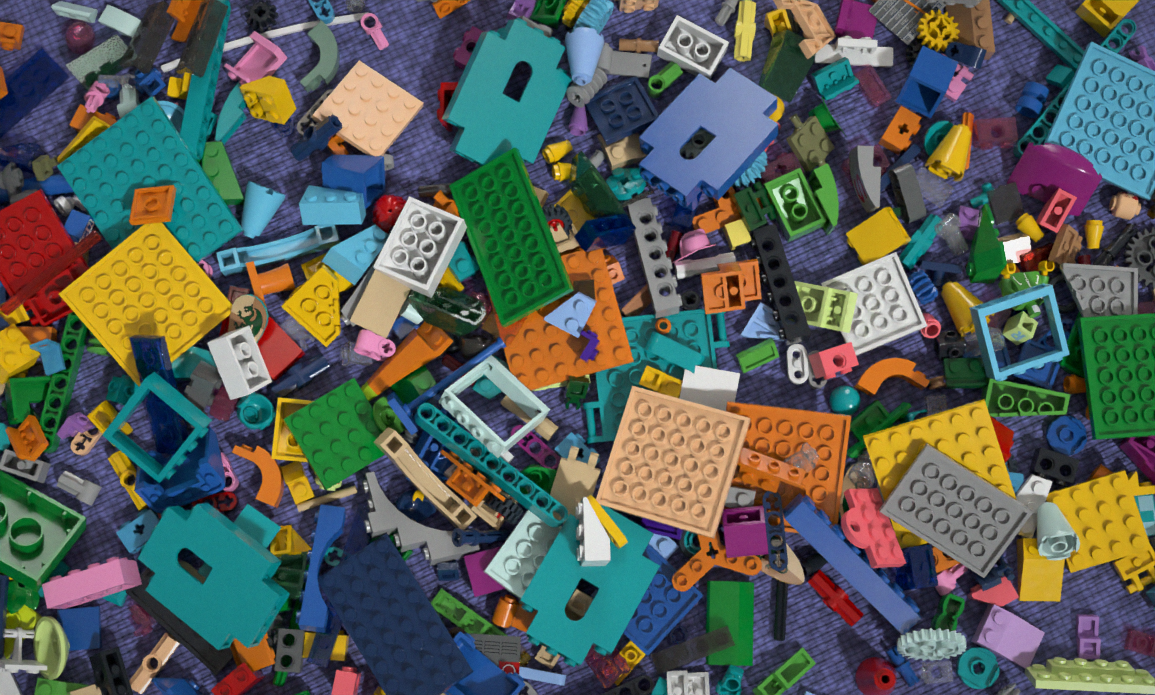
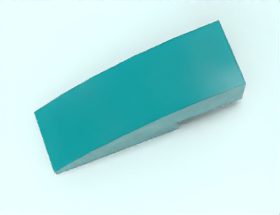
[215,83,247,145]

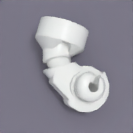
[54,195,88,217]

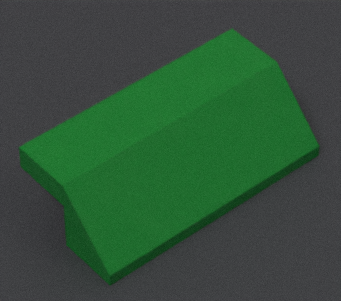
[706,581,754,666]

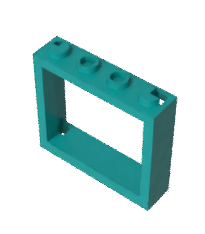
[102,372,212,483]

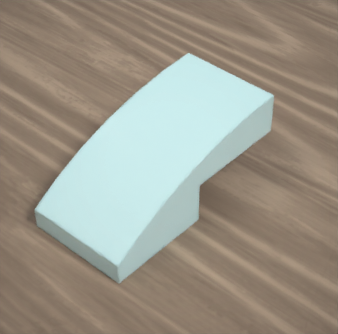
[98,4,144,39]

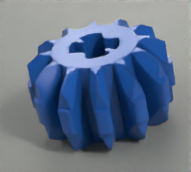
[907,270,938,305]

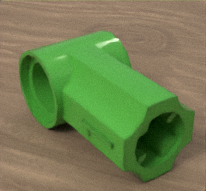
[646,61,683,98]

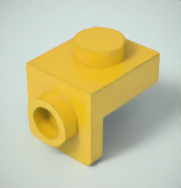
[167,72,192,100]

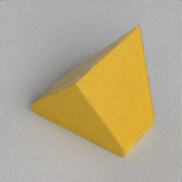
[270,525,312,559]

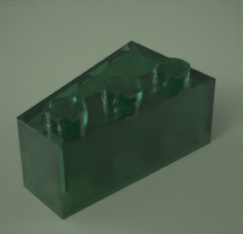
[65,34,137,91]

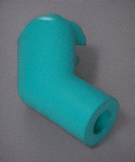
[970,182,994,209]

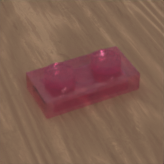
[854,65,892,109]

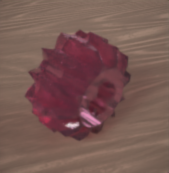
[210,386,240,422]

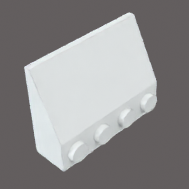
[373,197,467,298]

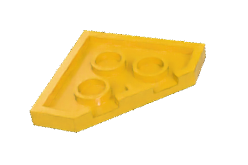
[281,264,341,347]

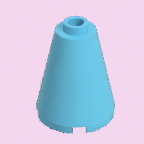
[241,181,286,239]

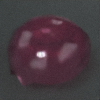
[65,22,96,54]

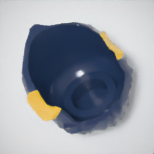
[395,490,436,522]

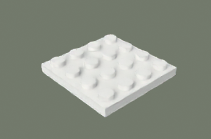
[821,252,927,356]

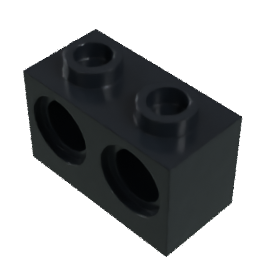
[1029,447,1080,487]

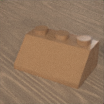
[945,0,995,60]

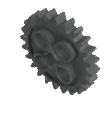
[1123,228,1155,291]

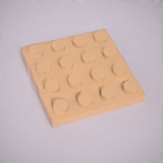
[312,61,424,156]

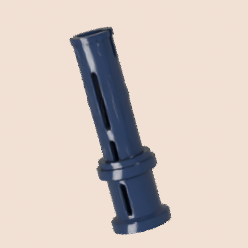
[452,528,511,547]

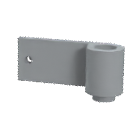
[596,42,652,78]

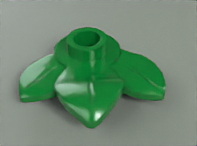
[7,580,40,614]

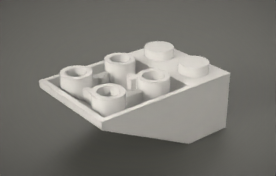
[575,497,611,566]

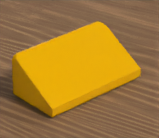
[87,400,133,446]

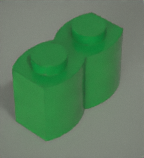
[930,593,965,632]

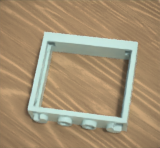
[439,355,550,458]

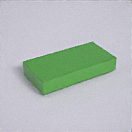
[736,338,779,374]

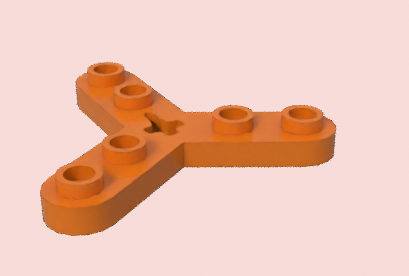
[671,529,762,592]

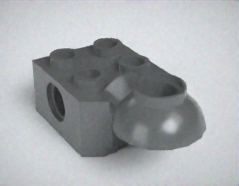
[0,162,38,206]

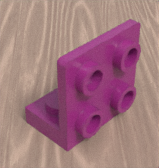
[834,0,877,39]

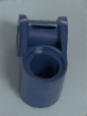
[946,42,987,69]

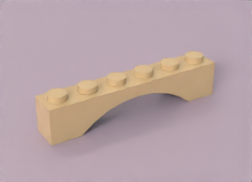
[373,428,477,530]

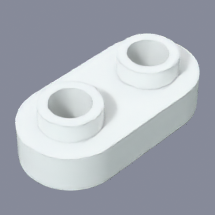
[786,344,809,385]

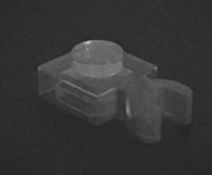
[280,316,316,349]

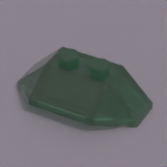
[569,151,628,223]
[408,287,488,337]

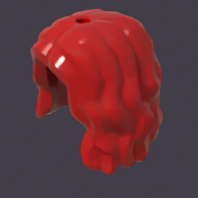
[372,195,407,235]

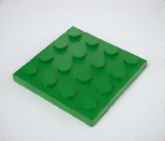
[283,378,385,490]

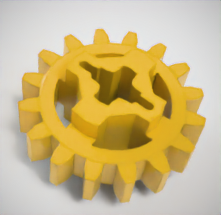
[562,0,590,28]
[916,10,960,52]

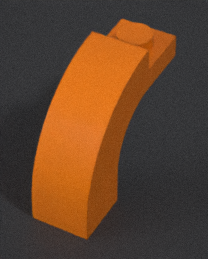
[854,358,930,397]
[232,444,284,508]

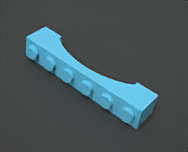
[216,225,341,277]

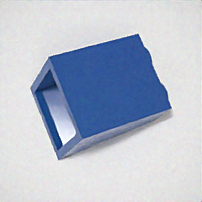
[895,46,959,118]
[321,155,386,209]

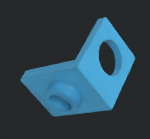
[29,339,66,376]

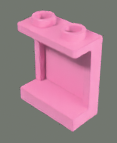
[224,31,287,85]

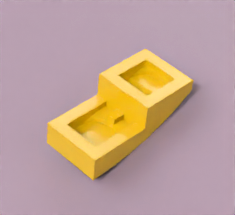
[639,366,683,398]

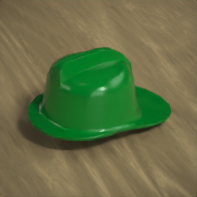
[809,97,847,137]
[520,464,557,495]

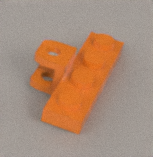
[690,186,764,233]

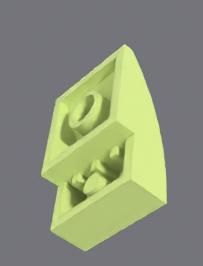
[789,281,858,333]

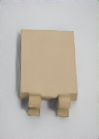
[349,269,411,338]
[550,445,601,523]

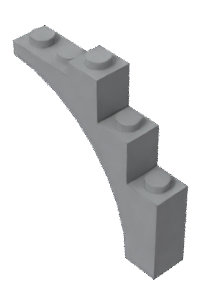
[362,471,480,566]

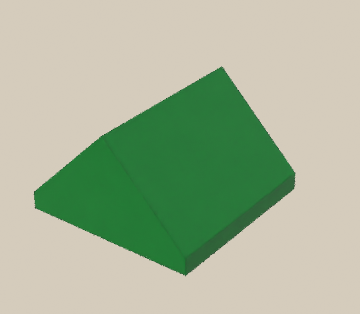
[530,0,569,30]

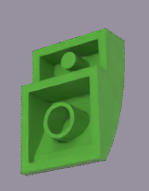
[808,163,839,235]

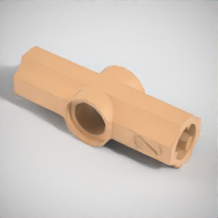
[129,632,181,694]

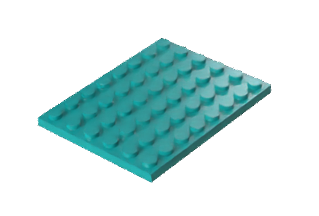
[57,96,243,263]

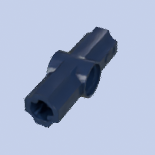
[291,114,342,161]
[270,353,331,398]

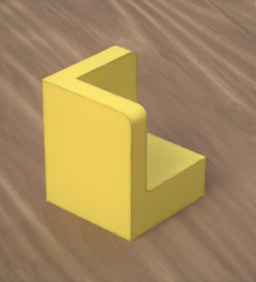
[723,219,751,251]

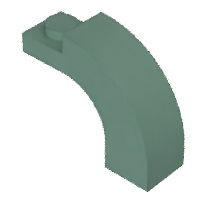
[300,20,340,93]

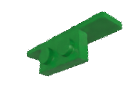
[846,400,912,458]

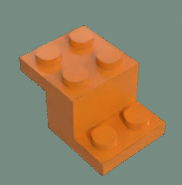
[701,259,762,314]

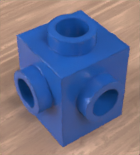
[132,64,166,97]

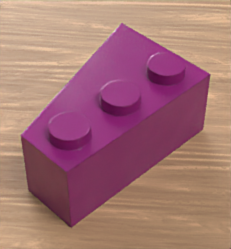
[1119,436,1155,485]

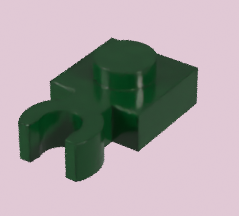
[564,376,590,410]

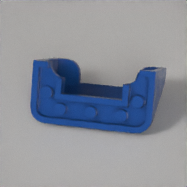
[134,427,226,513]
[443,631,525,695]

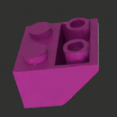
[722,506,768,558]

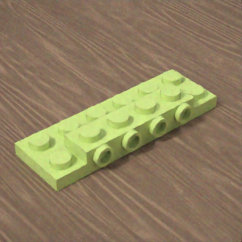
[1025,657,1155,694]

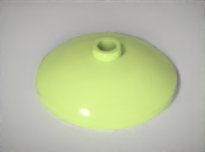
[33,616,70,680]

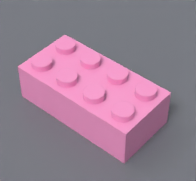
[42,557,142,609]

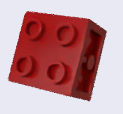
[437,82,458,132]

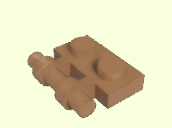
[1048,224,1083,268]

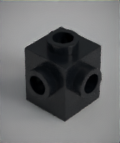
[934,330,966,361]

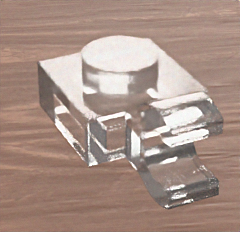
[98,74,135,90]

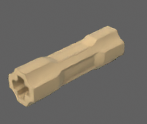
[501,395,559,441]

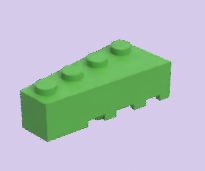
[980,378,1070,417]

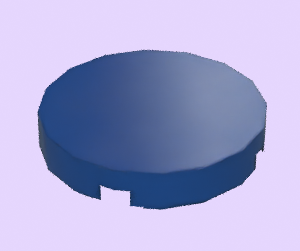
[1045,416,1087,456]

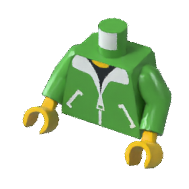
[998,261,1055,318]

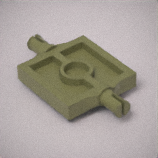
[786,114,835,172]

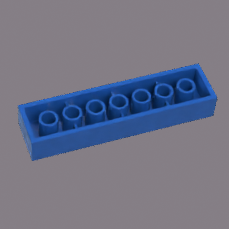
[783,493,922,635]

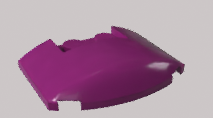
[1007,142,1102,216]

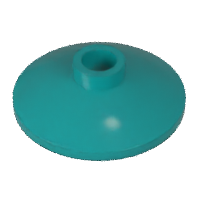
[924,120,954,157]

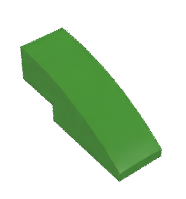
[752,647,816,695]

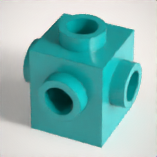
[106,374,138,406]

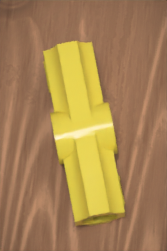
[734,0,756,62]

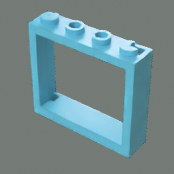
[969,283,1070,381]

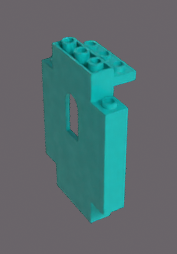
[442,18,572,167]
[137,503,290,650]
[519,505,660,667]

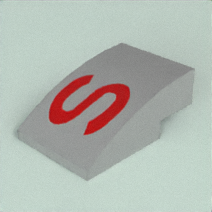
[849,145,881,213]

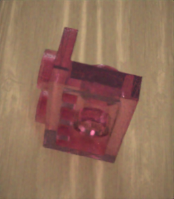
[584,645,631,688]

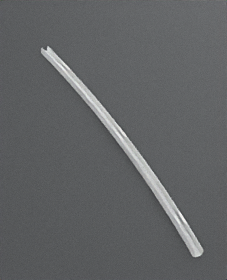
[161,12,369,73]

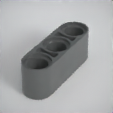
[889,163,926,224]

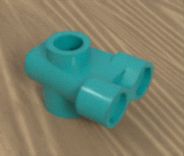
[715,665,744,695]

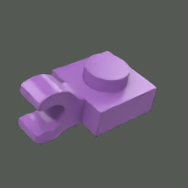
[1129,45,1155,71]

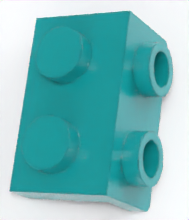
[811,57,859,100]
[448,241,480,283]

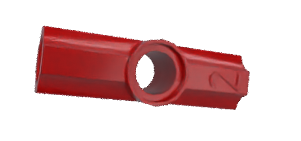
[807,570,864,627]

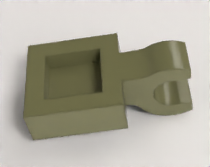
[32,155,59,181]

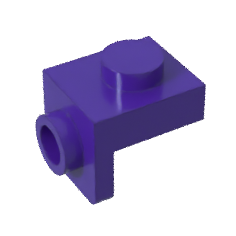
[580,330,600,363]

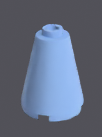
[565,27,604,86]

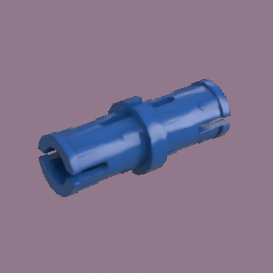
[886,645,920,687]

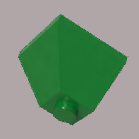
[390,365,437,405]

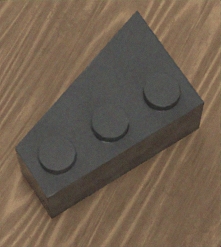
[174,361,223,429]

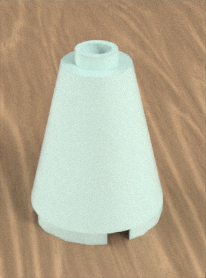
[1037,502,1080,560]

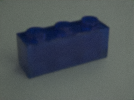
[574,213,636,252]

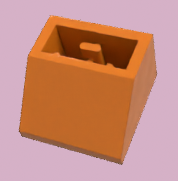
[230,632,275,671]

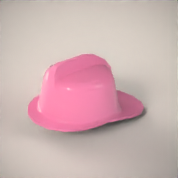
[672,229,716,263]

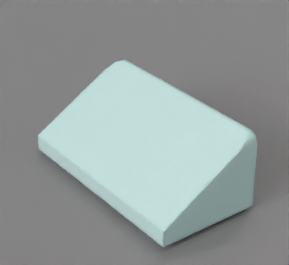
[51,1,98,23]

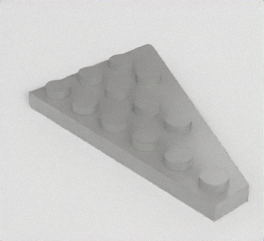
[1060,263,1138,318]

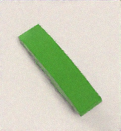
[431,588,508,636]

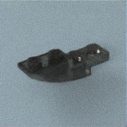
[651,626,735,674]

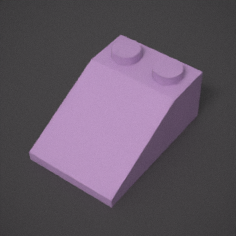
[971,604,1045,669]

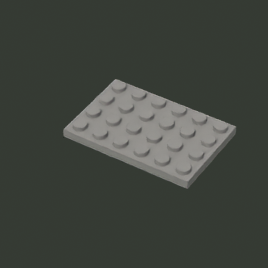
[879,443,1033,578]

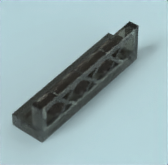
[119,0,175,74]
[176,0,229,78]

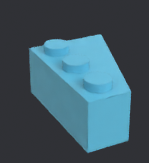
[299,185,366,225]
[322,225,389,285]

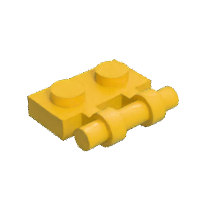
[1113,544,1155,594]

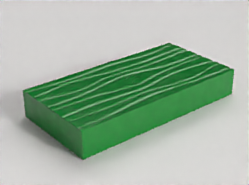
[0,470,86,592]

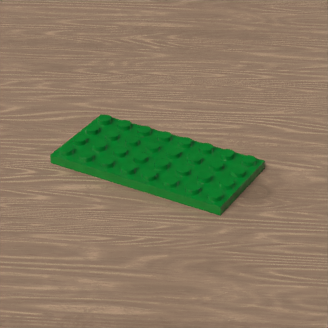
[449,147,574,327]

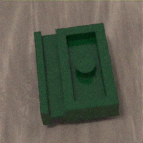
[942,357,987,389]

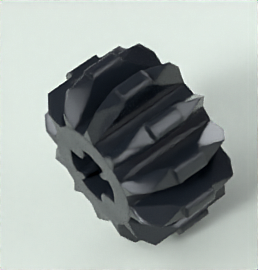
[244,0,279,33]

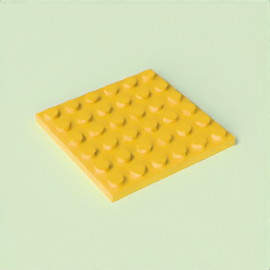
[59,222,232,387]
[863,399,1017,550]

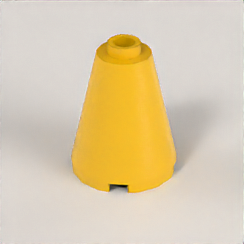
[925,124,972,181]
[941,281,994,337]

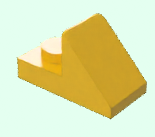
[764,8,796,50]
[281,461,315,505]
[1127,471,1155,496]

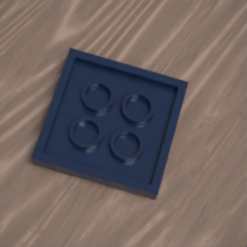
[585,76,659,145]

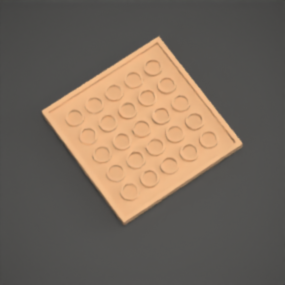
[596,386,751,539]

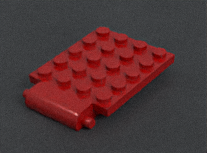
[0,189,89,327]

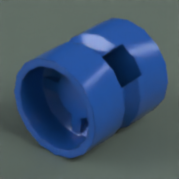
[1015,82,1050,118]

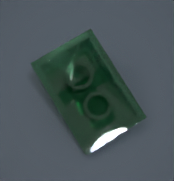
[758,29,816,103]

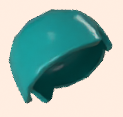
[829,385,861,415]

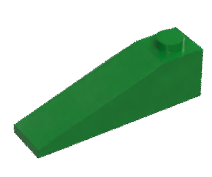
[966,204,1007,283]

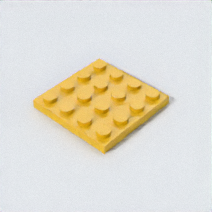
[1046,470,1151,573]

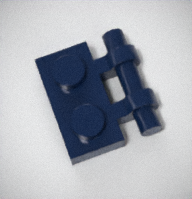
[968,555,1015,591]

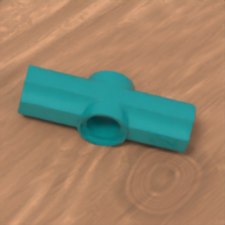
[899,214,945,271]

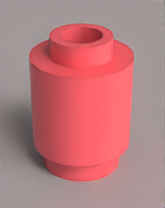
[919,313,941,338]

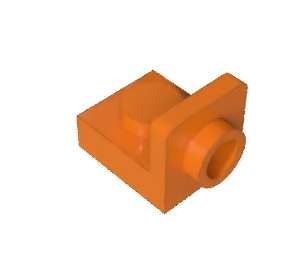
[327,134,349,155]

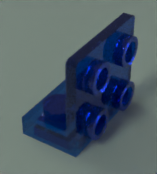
[895,544,938,591]

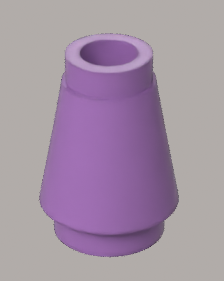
[568,106,588,136]

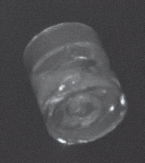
[848,450,877,489]

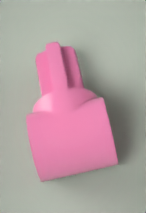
[361,13,389,50]
[84,81,110,113]
[929,563,968,596]

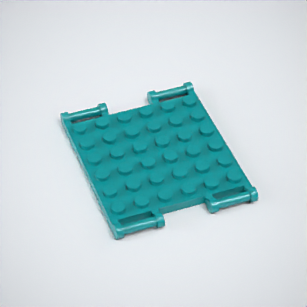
[583,309,730,444]

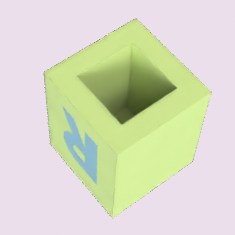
[1002,311,1038,345]

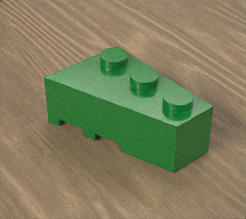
[202,141,245,205]

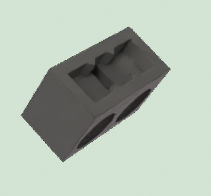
[272,628,306,673]

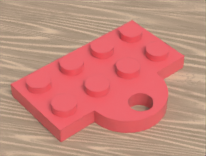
[841,488,906,568]

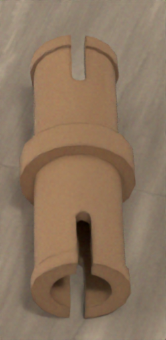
[619,37,659,53]

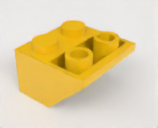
[240,76,296,125]

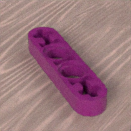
[511,425,561,470]

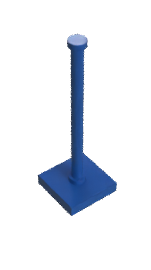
[387,337,507,435]

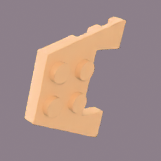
[773,0,836,59]

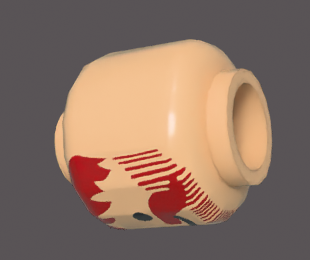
[1109,192,1141,220]

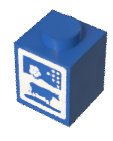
[64,209,95,243]

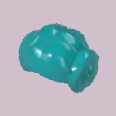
[237,392,276,430]

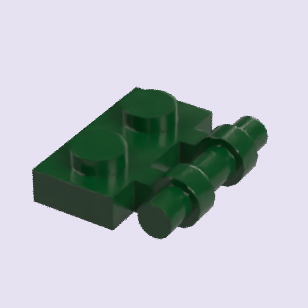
[731,181,777,232]

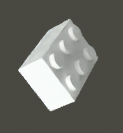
[657,15,729,80]
[207,326,272,400]

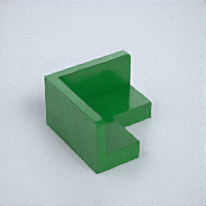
[4,376,51,425]

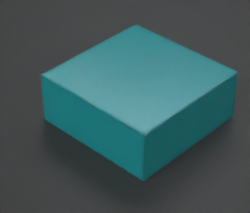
[1046,64,1075,88]

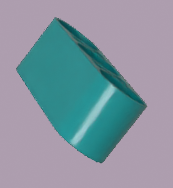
[644,332,705,373]

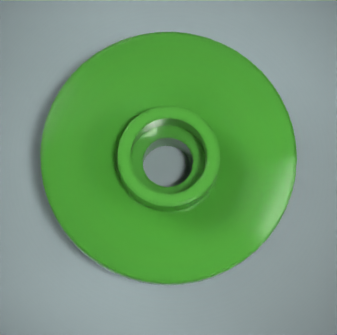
[373,397,405,434]

